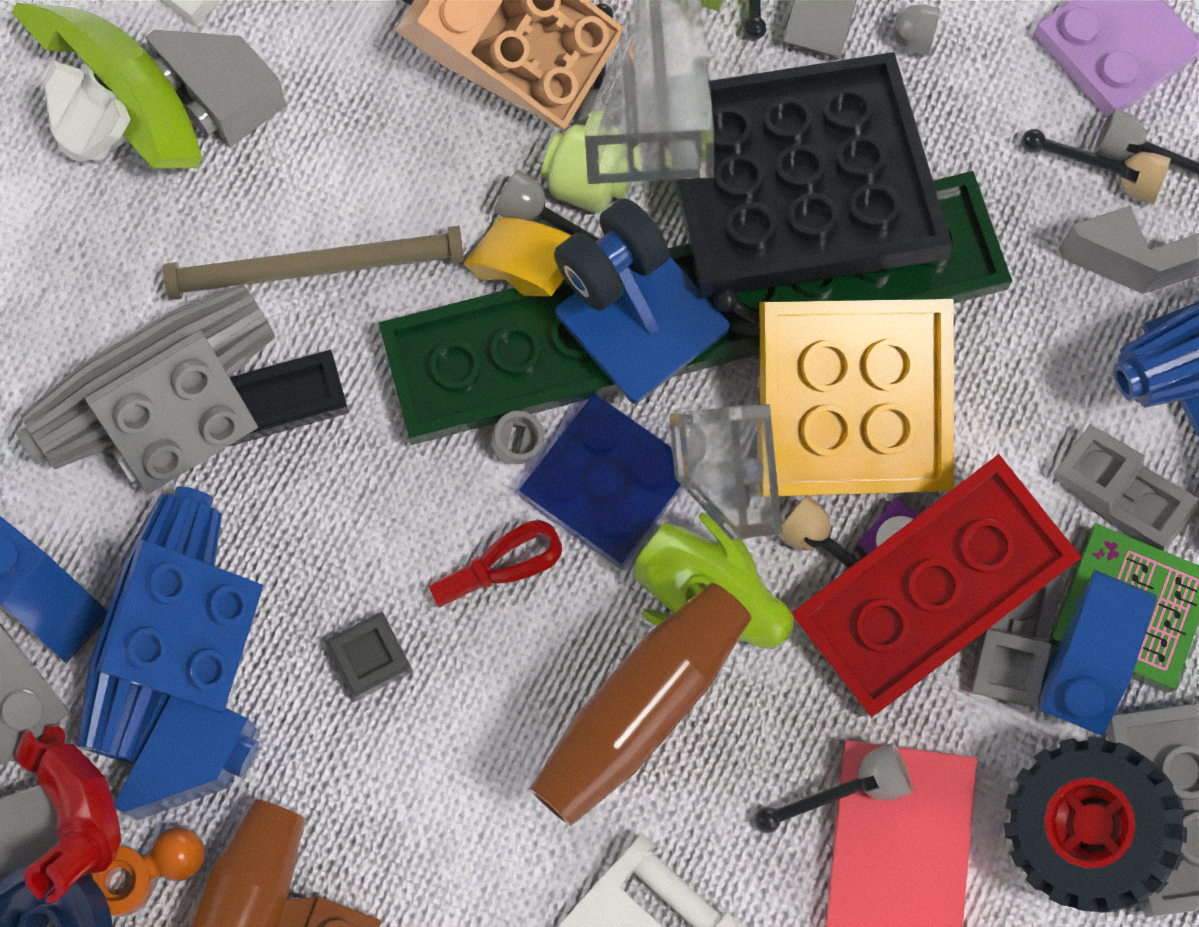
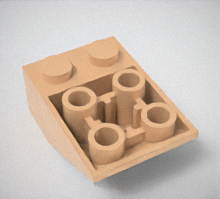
[395,0,626,130]

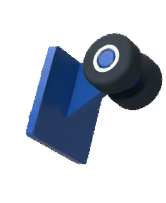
[554,198,729,404]

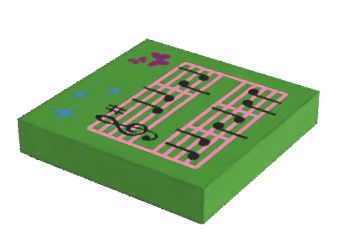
[1048,523,1199,693]

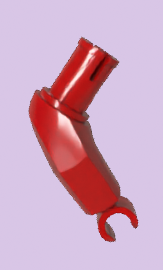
[15,725,121,904]

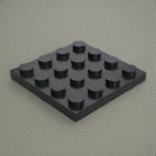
[657,52,952,299]

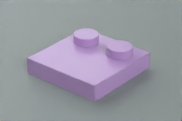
[1033,0,1199,117]

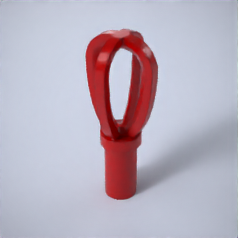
[428,520,562,608]

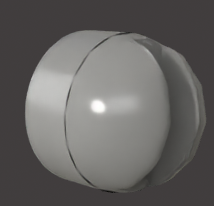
[894,5,940,56]
[491,410,545,464]

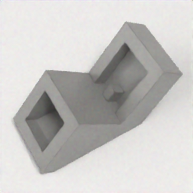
[1059,206,1199,294]

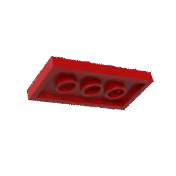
[791,454,1082,718]

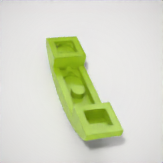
[12,3,202,168]

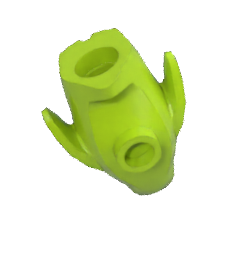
[632,512,794,649]

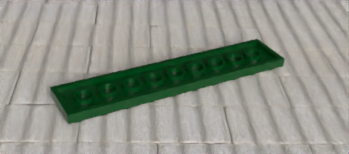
[378,171,1012,445]

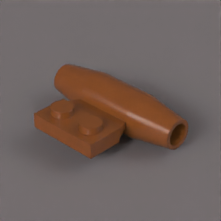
[529,583,752,826]
[189,799,382,927]

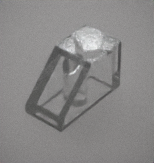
[669,404,782,540]

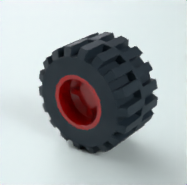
[1004,737,1187,913]

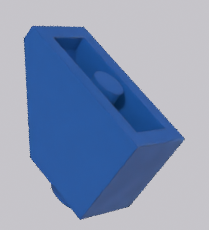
[0,516,107,664]
[1040,569,1157,736]
[114,696,259,821]

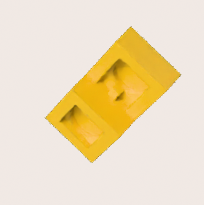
[463,217,571,296]

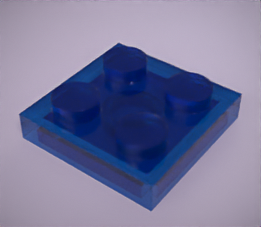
[518,394,696,570]

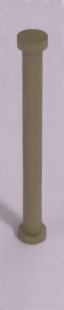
[163,225,464,300]

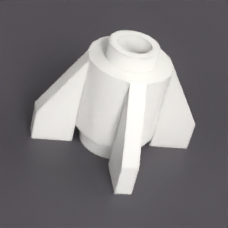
[43,61,131,162]

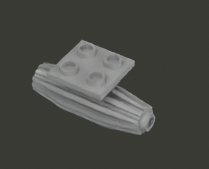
[16,284,275,495]

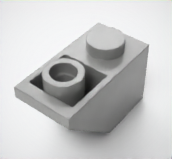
[146,30,287,148]

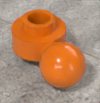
[91,827,205,917]

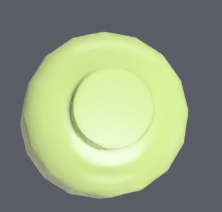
[541,124,636,213]

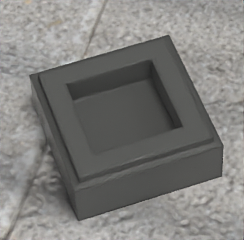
[324,611,413,702]

